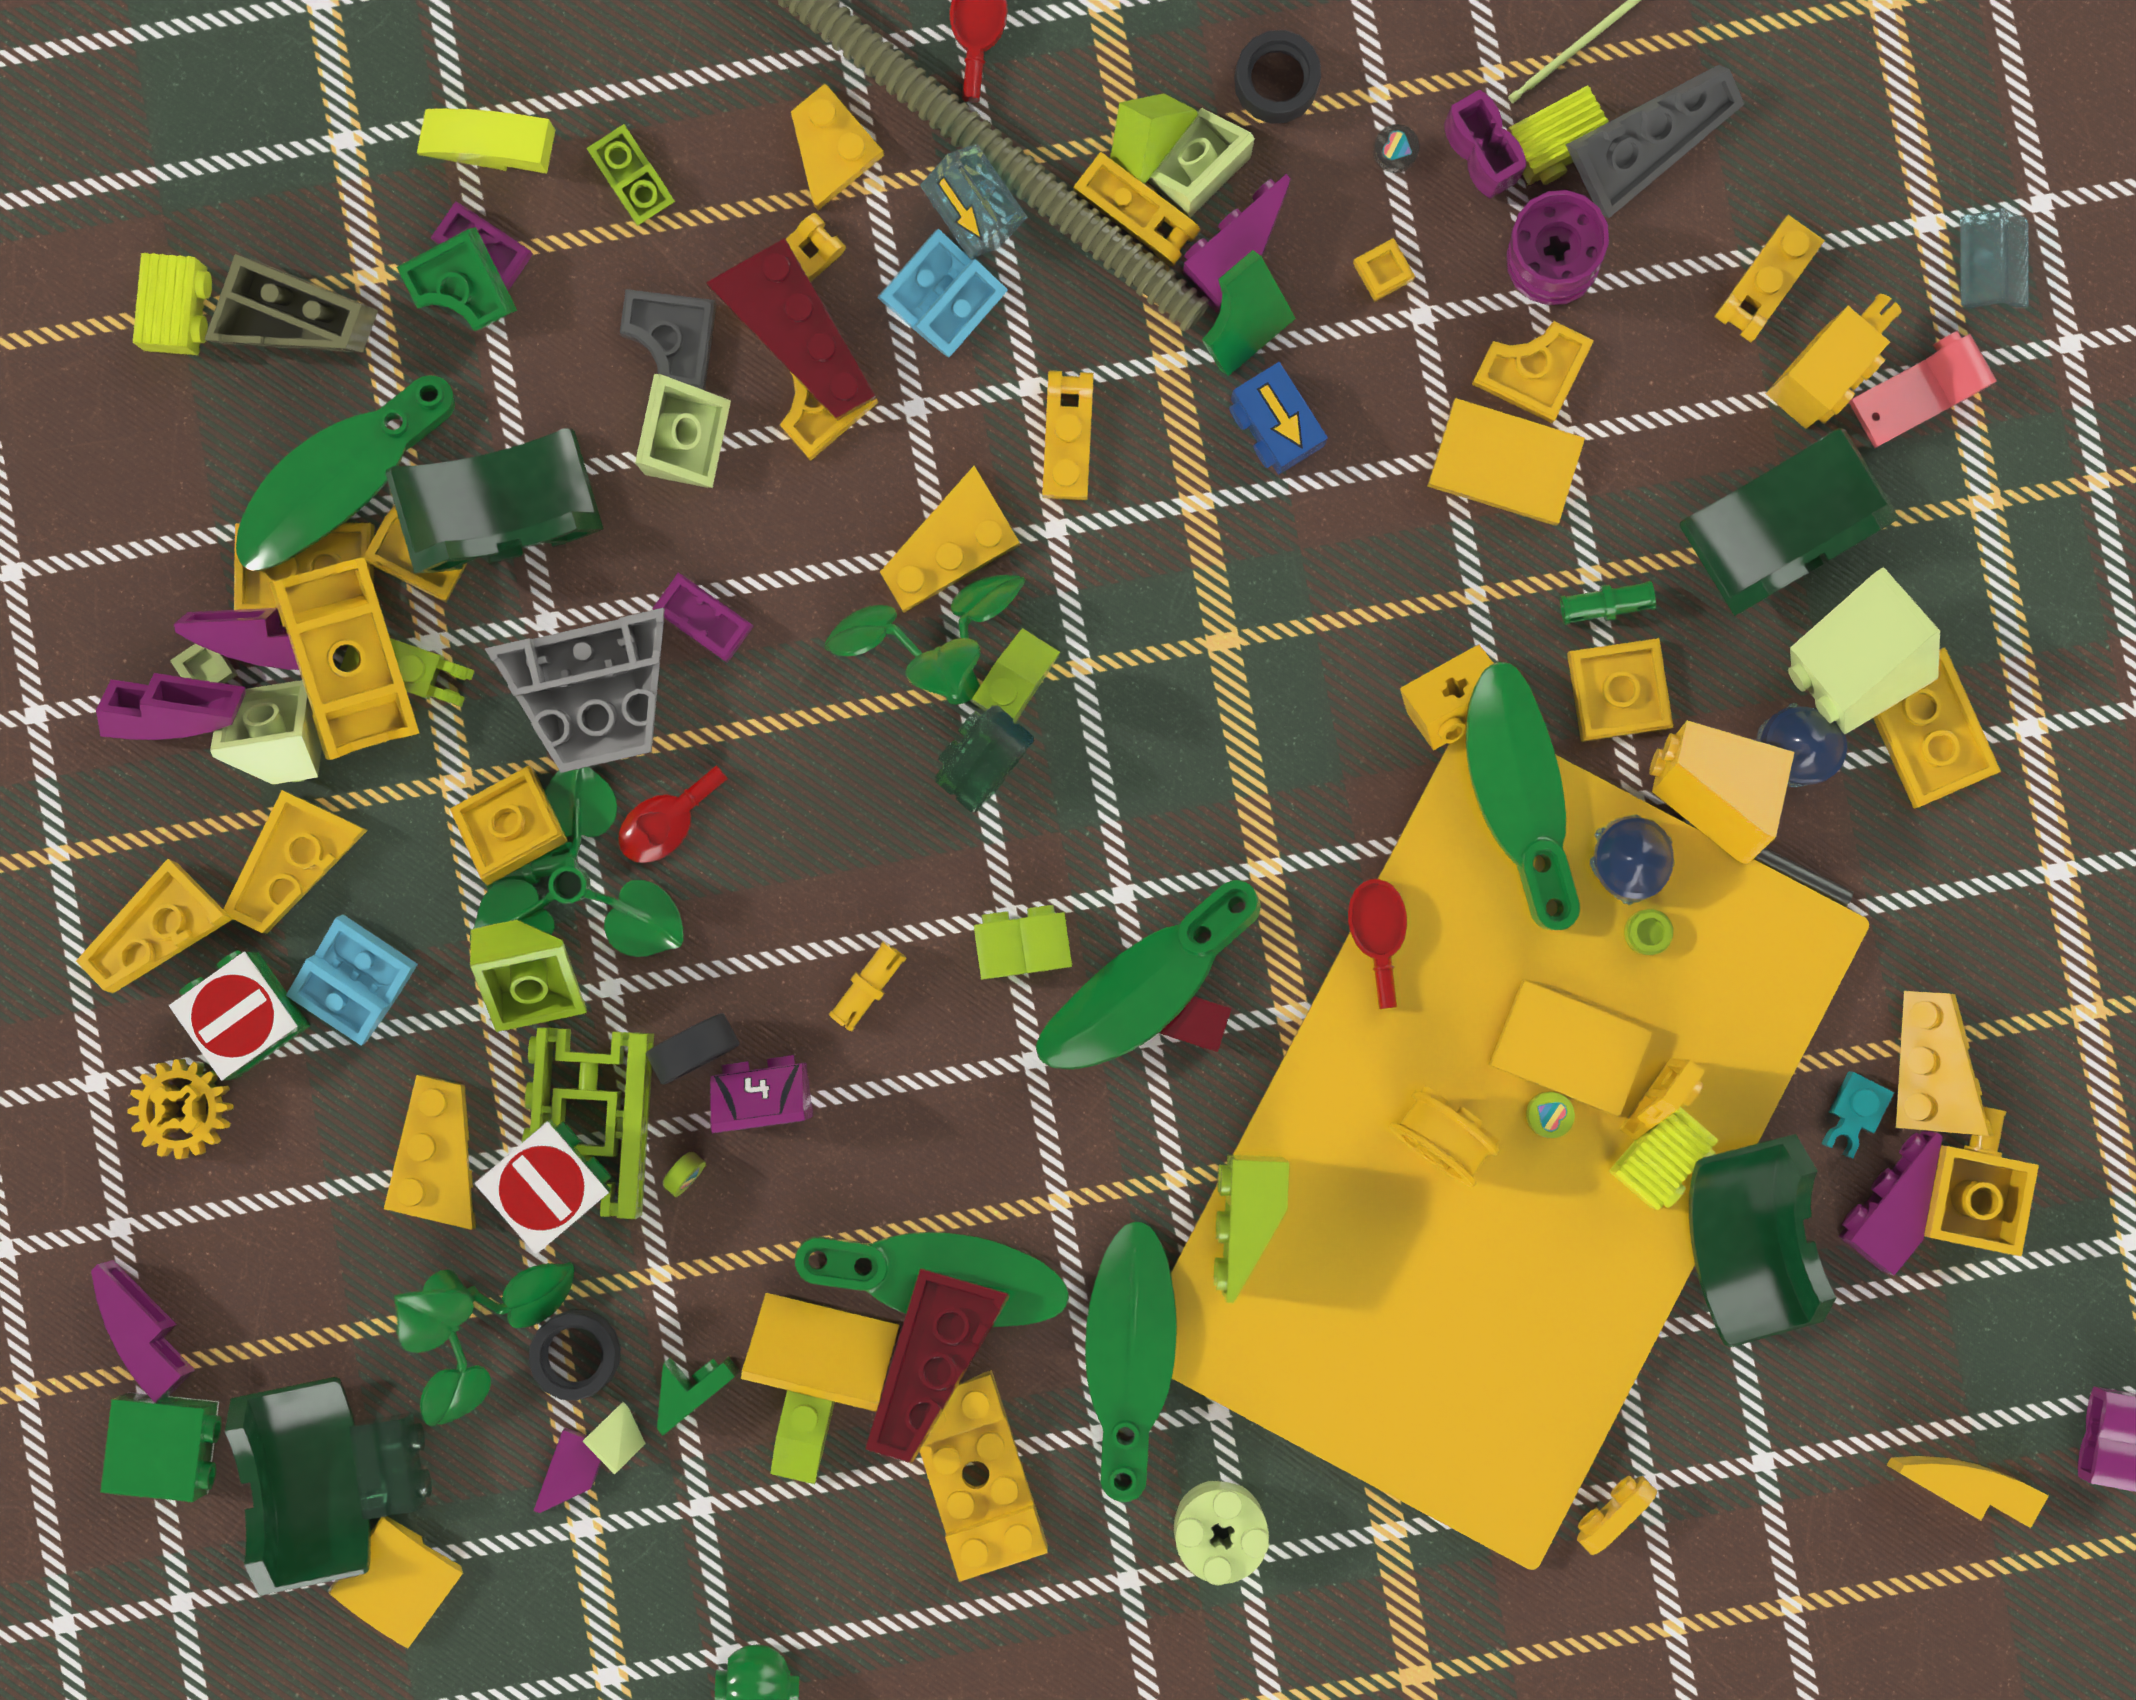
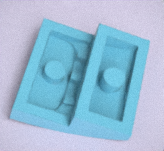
[877,229,1008,357]
[286,914,418,1046]

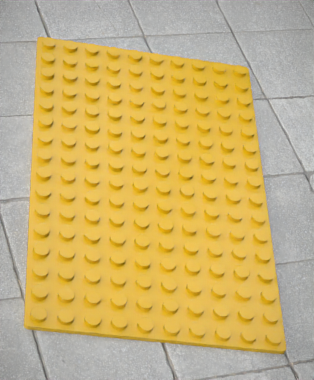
[1171,733,1869,1570]

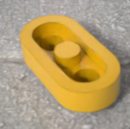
[1577,1476,1657,1555]

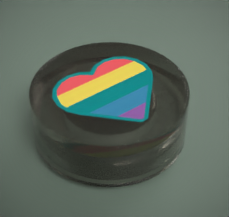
[1373,124,1420,173]

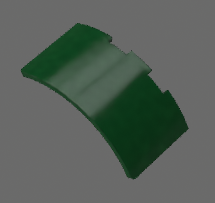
[386,428,604,573]
[1680,428,1900,616]
[1689,1134,1837,1347]
[225,1377,371,1596]

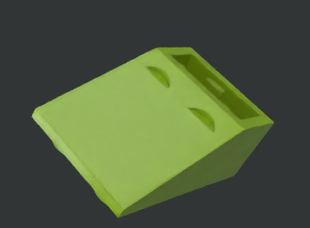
[1214,1154,1289,1303]

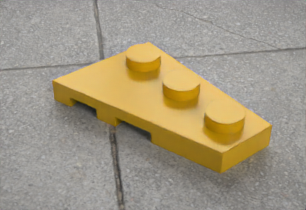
[880,466,1020,613]
[223,790,368,934]
[76,859,233,993]
[1896,991,1994,1136]
[384,1074,476,1230]

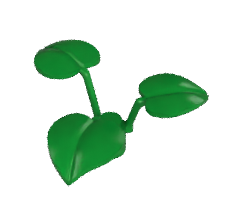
[824,575,1026,705]
[470,766,684,957]
[394,1261,574,1426]

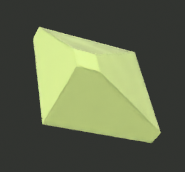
[583,1402,646,1475]

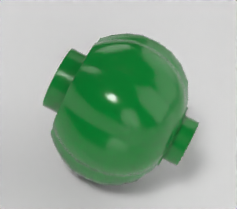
[714,1644,799,1700]

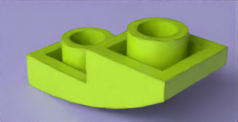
[586,124,675,226]

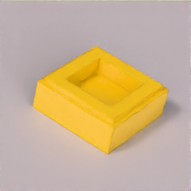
[1353,238,1415,302]

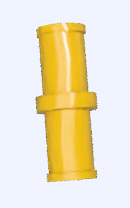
[829,941,907,1032]

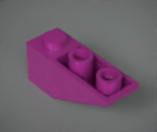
[1183,174,1291,314]
[1838,1130,1942,1276]

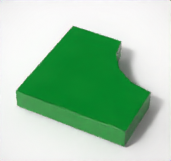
[397,227,517,331]
[1202,250,1296,376]

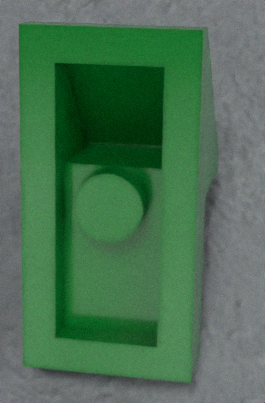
[657,1357,740,1436]

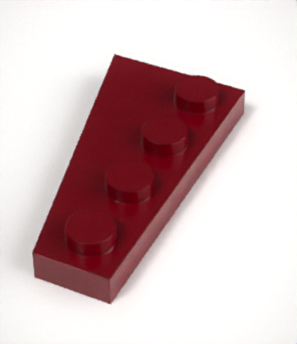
[706,238,876,421]
[865,1268,1010,1464]

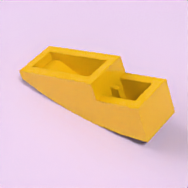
[1887,1456,2049,1528]

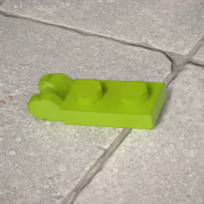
[340,638,474,707]

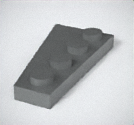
[1566,65,1744,218]

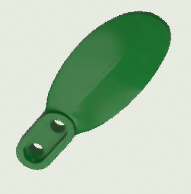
[236,375,455,571]
[1466,662,1580,930]
[1036,880,1261,1069]
[1085,1222,1177,1502]
[795,1232,1069,1327]

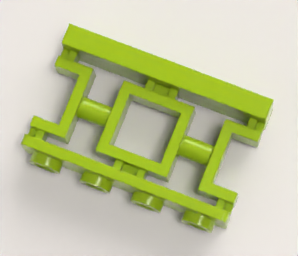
[522,1027,654,1219]

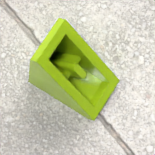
[1110,93,1199,184]

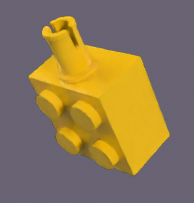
[1765,294,1902,429]
[1924,1107,2039,1257]

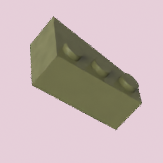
[204,254,378,353]

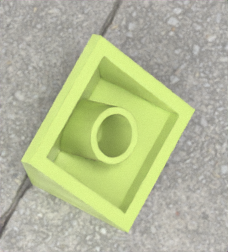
[1147,108,1255,218]
[635,374,731,488]

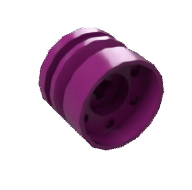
[1506,190,1609,305]

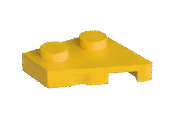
[791,83,884,210]
[1619,1058,1706,1140]

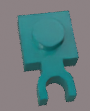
[1821,1071,1894,1158]

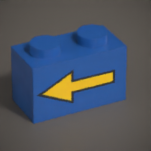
[1229,362,1328,475]

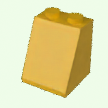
[1649,720,1795,864]

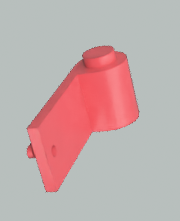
[1849,331,1997,448]

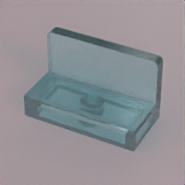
[1961,208,2029,308]

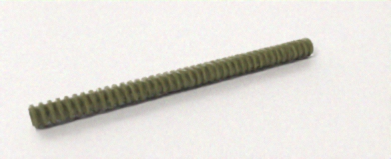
[778,0,1209,331]

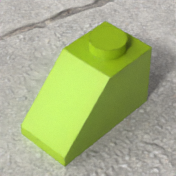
[972,628,1060,729]
[770,1390,835,1484]

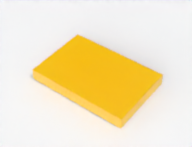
[1427,398,1585,526]
[234,523,374,614]
[1873,647,2001,808]
[1489,980,1653,1117]
[741,1293,899,1412]

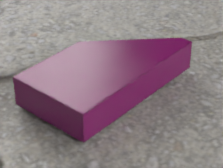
[533,1428,602,1513]

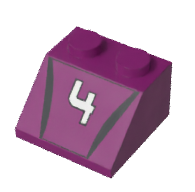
[710,1055,813,1133]

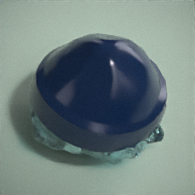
[1756,703,1847,787]
[1590,814,1675,905]

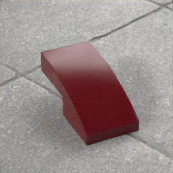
[1159,997,1232,1052]

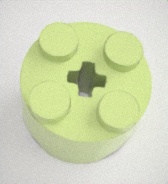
[1174,1481,1269,1585]

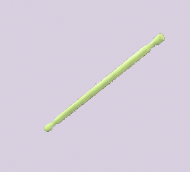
[1508,0,1641,103]

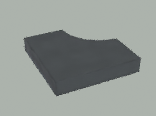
[620,289,717,391]

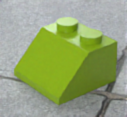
[470,920,586,1032]

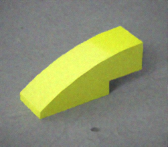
[417,108,555,174]

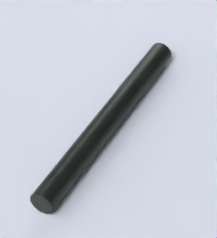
[1683,818,1854,907]

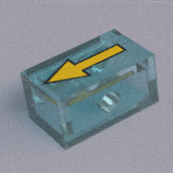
[920,144,1028,259]

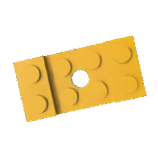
[269,557,419,760]
[920,1370,1048,1582]

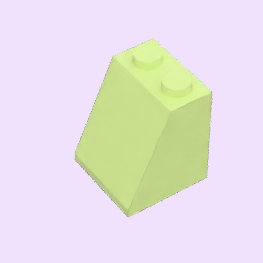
[1788,567,1940,734]

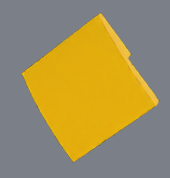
[328,1514,463,1649]

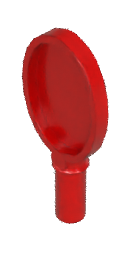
[950,0,1008,103]
[618,765,728,863]
[1348,879,1407,1009]

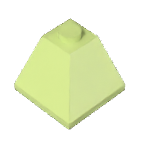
[210,680,322,784]

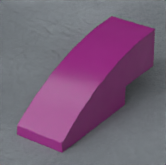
[174,608,299,670]
[96,673,246,740]
[91,1260,195,1403]

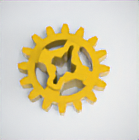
[127,1059,233,1159]

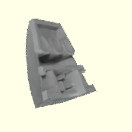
[484,608,665,773]

